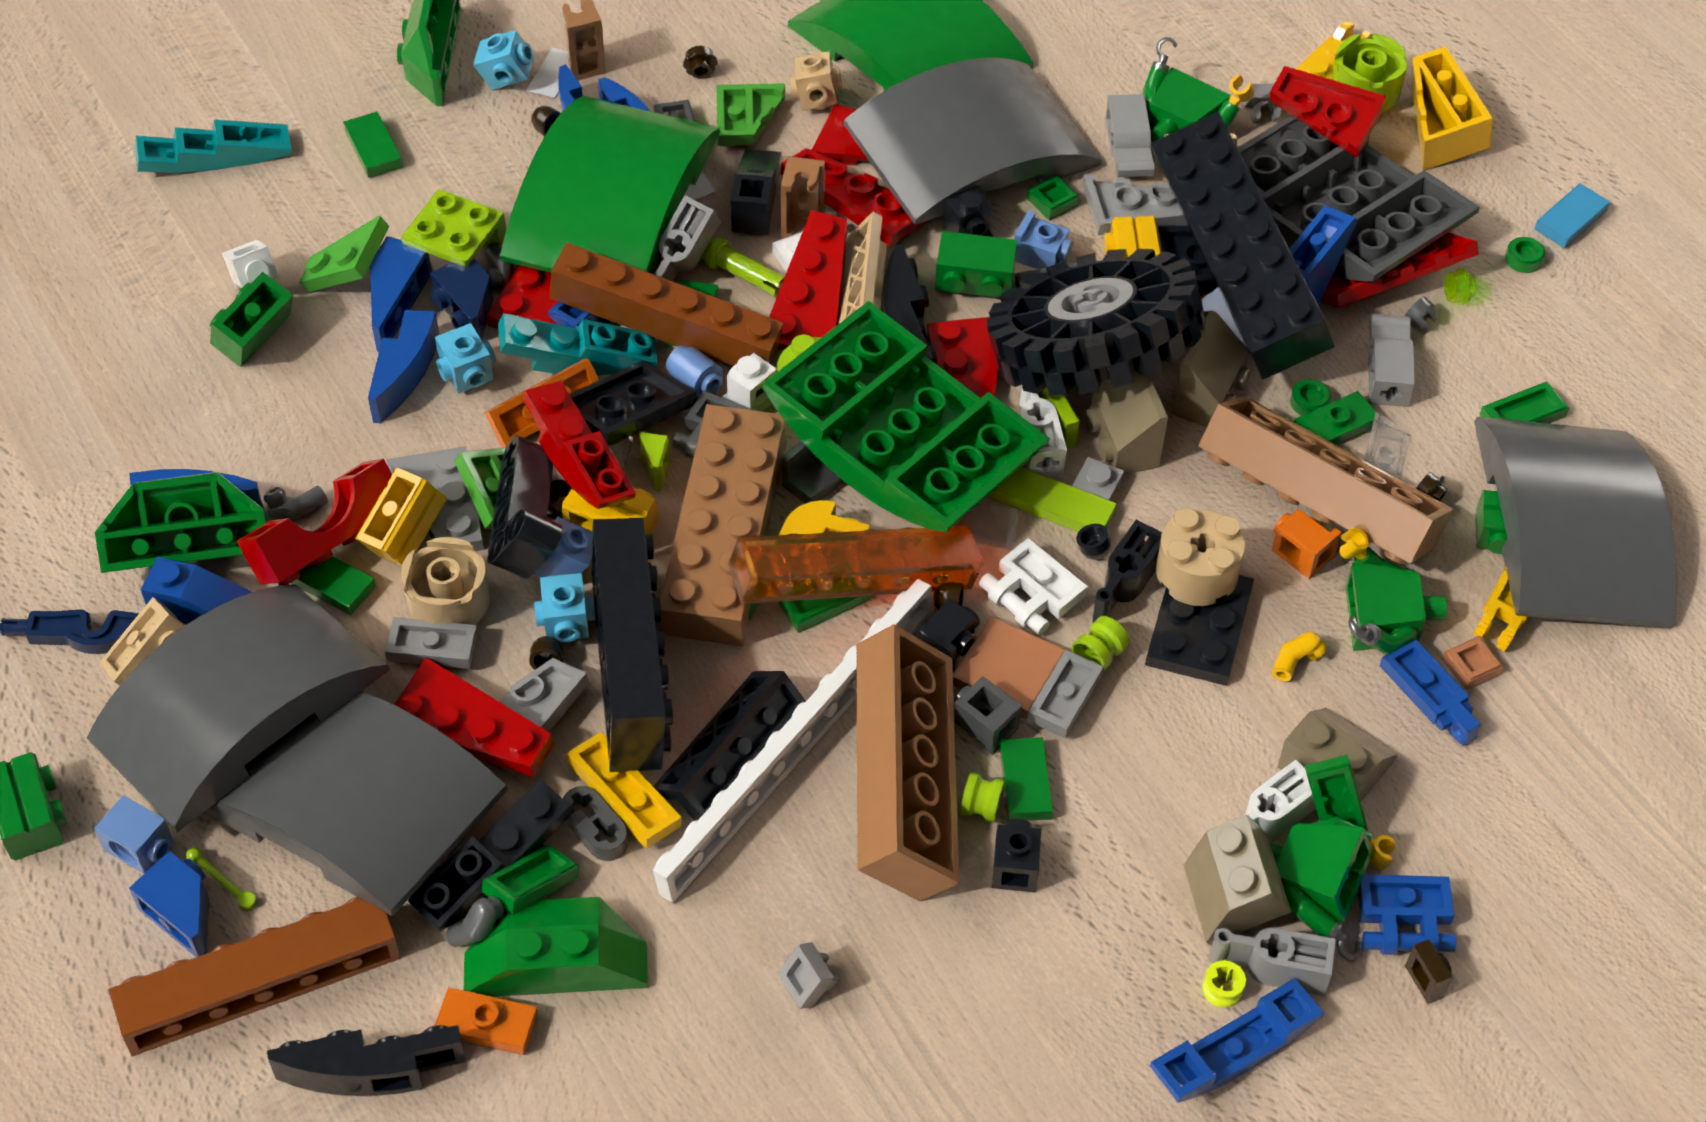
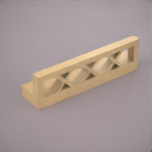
[838,212,887,324]

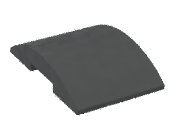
[843,58,1102,225]
[1237,115,1480,281]
[1474,417,1677,629]
[87,584,390,832]
[204,692,508,916]

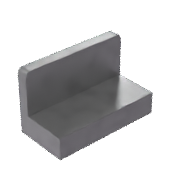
[782,441,843,504]

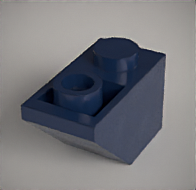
[430,259,494,340]

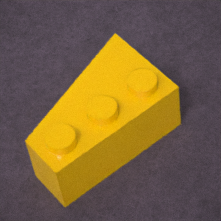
[1411,46,1493,170]

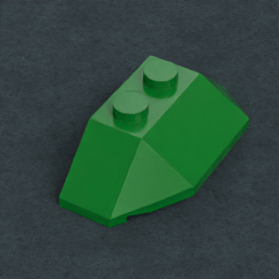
[397,0,462,106]
[94,472,266,573]
[464,897,648,997]

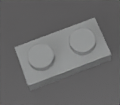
[385,617,478,669]
[1027,650,1104,738]

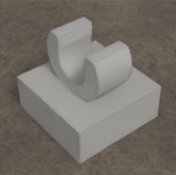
[1244,83,1281,122]
[778,942,841,1009]

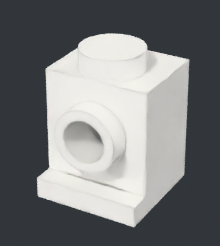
[222,240,278,289]
[722,353,777,412]

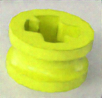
[1202,960,1246,1008]

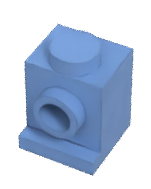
[1014,210,1073,269]

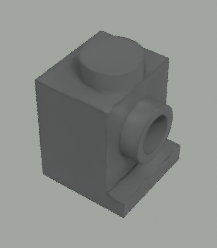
[954,676,1022,755]

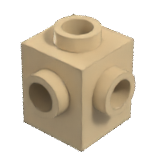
[789,51,843,110]

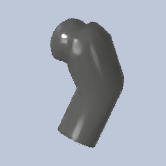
[485,243,514,290]
[264,486,328,519]
[446,896,504,947]

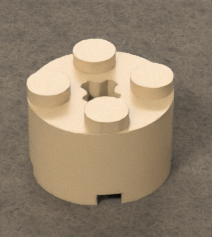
[1156,508,1245,606]
[401,537,490,627]

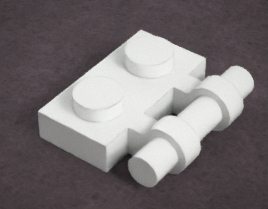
[979,538,1088,635]

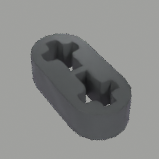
[563,786,628,861]

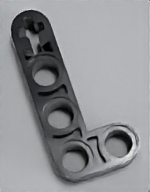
[487,435,562,579]

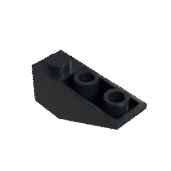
[730,149,782,235]

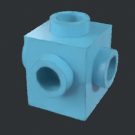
[473,30,534,90]
[435,323,496,394]
[534,573,595,642]

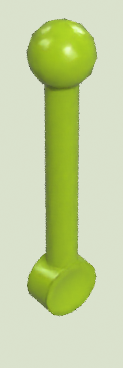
[186,847,257,911]

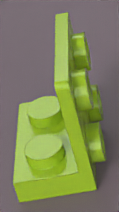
[401,189,506,266]

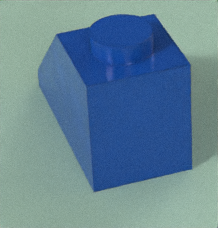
[129,851,209,957]

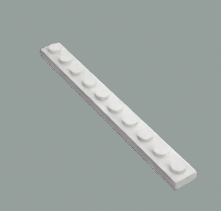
[653,579,934,903]

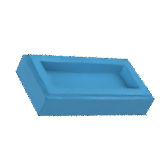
[1534,183,1610,248]

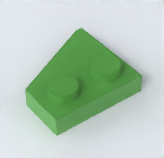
[716,83,785,146]
[299,216,390,293]
[454,447,506,529]

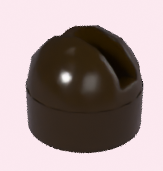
[531,106,561,137]
[933,582,964,610]
[529,636,563,670]

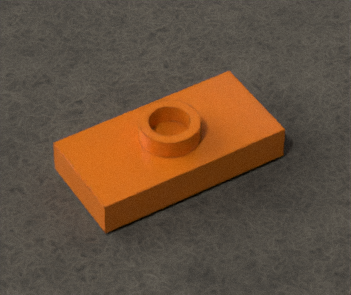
[435,987,538,1055]

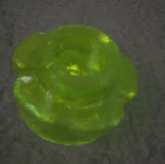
[1444,268,1477,305]

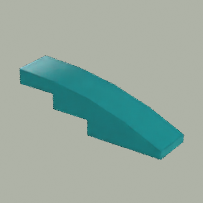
[134,119,291,173]

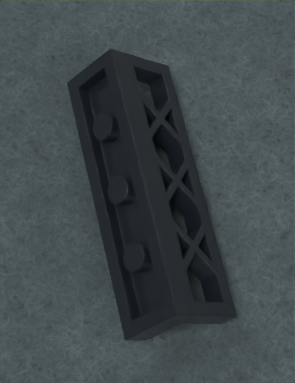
[653,671,806,821]

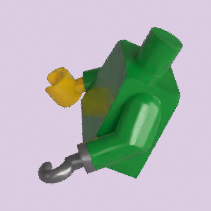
[1143,37,1254,142]
[1340,527,1447,655]
[1270,816,1396,960]

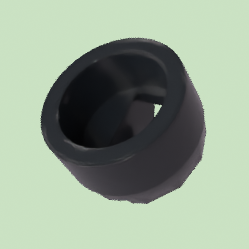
[1076,524,1111,560]

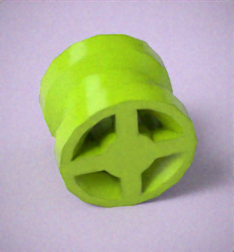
[960,772,1005,823]

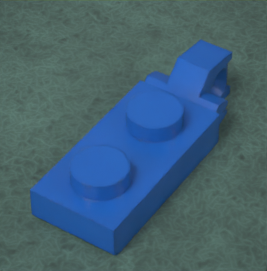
[1380,640,1481,746]

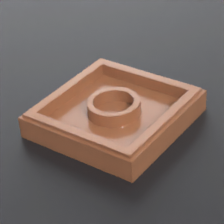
[953,616,1065,719]

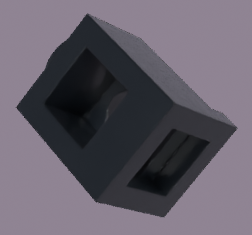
[943,187,994,237]
[918,598,980,672]
[991,819,1042,893]

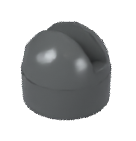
[1405,296,1438,330]

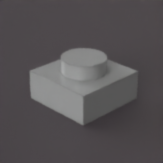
[1072,457,1124,501]

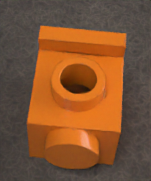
[1271,508,1342,579]

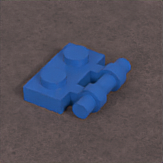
[1358,874,1456,955]

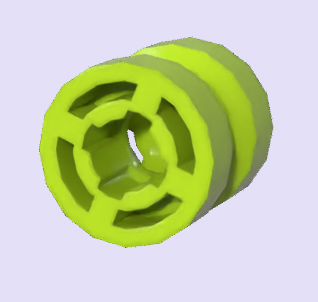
[1071,616,1130,672]

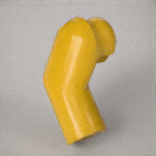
[1271,632,1327,682]

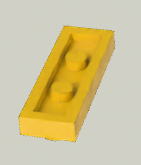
[566,732,682,849]

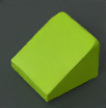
[639,432,670,491]

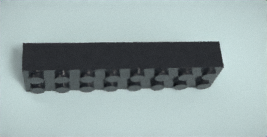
[1150,111,1335,380]

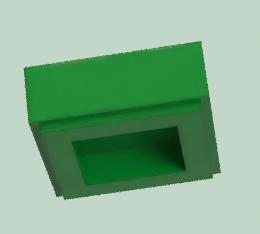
[1027,175,1079,221]

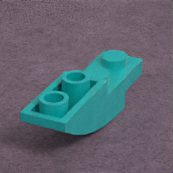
[498,313,658,375]

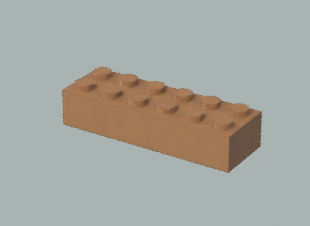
[1198,396,1454,564]
[660,404,786,646]
[856,624,959,901]

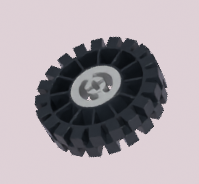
[987,248,1206,396]

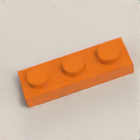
[484,358,599,448]

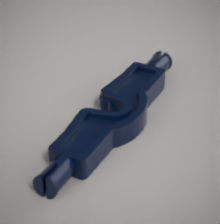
[0,609,189,654]

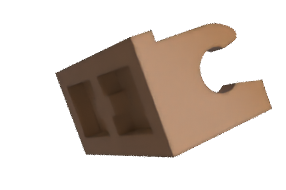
[562,0,606,80]
[781,156,825,238]

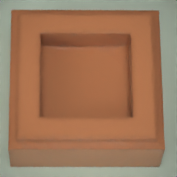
[1442,636,1504,690]

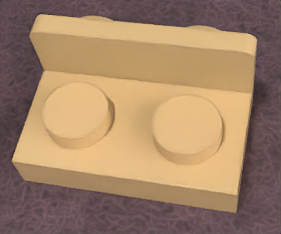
[99,597,186,686]

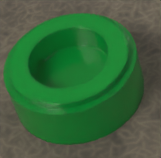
[1505,237,1545,273]
[1290,379,1331,416]

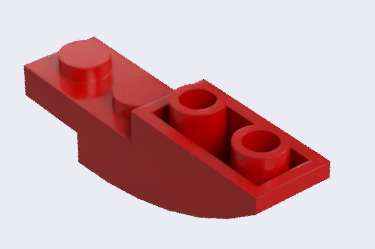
[523,381,636,509]

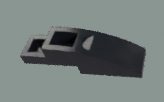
[883,244,937,364]
[408,779,574,932]
[267,1025,466,1096]

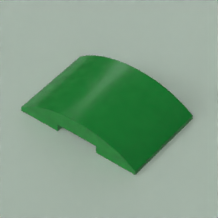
[788,0,1033,92]
[500,96,720,274]
[763,301,1050,533]

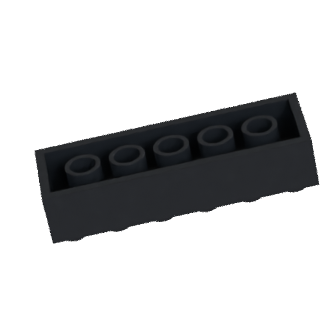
[591,518,673,772]

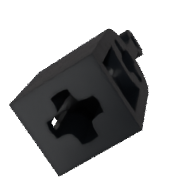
[1092,519,1162,623]

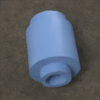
[666,345,723,398]

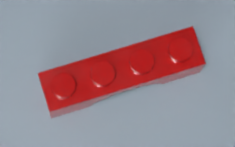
[236,458,392,586]

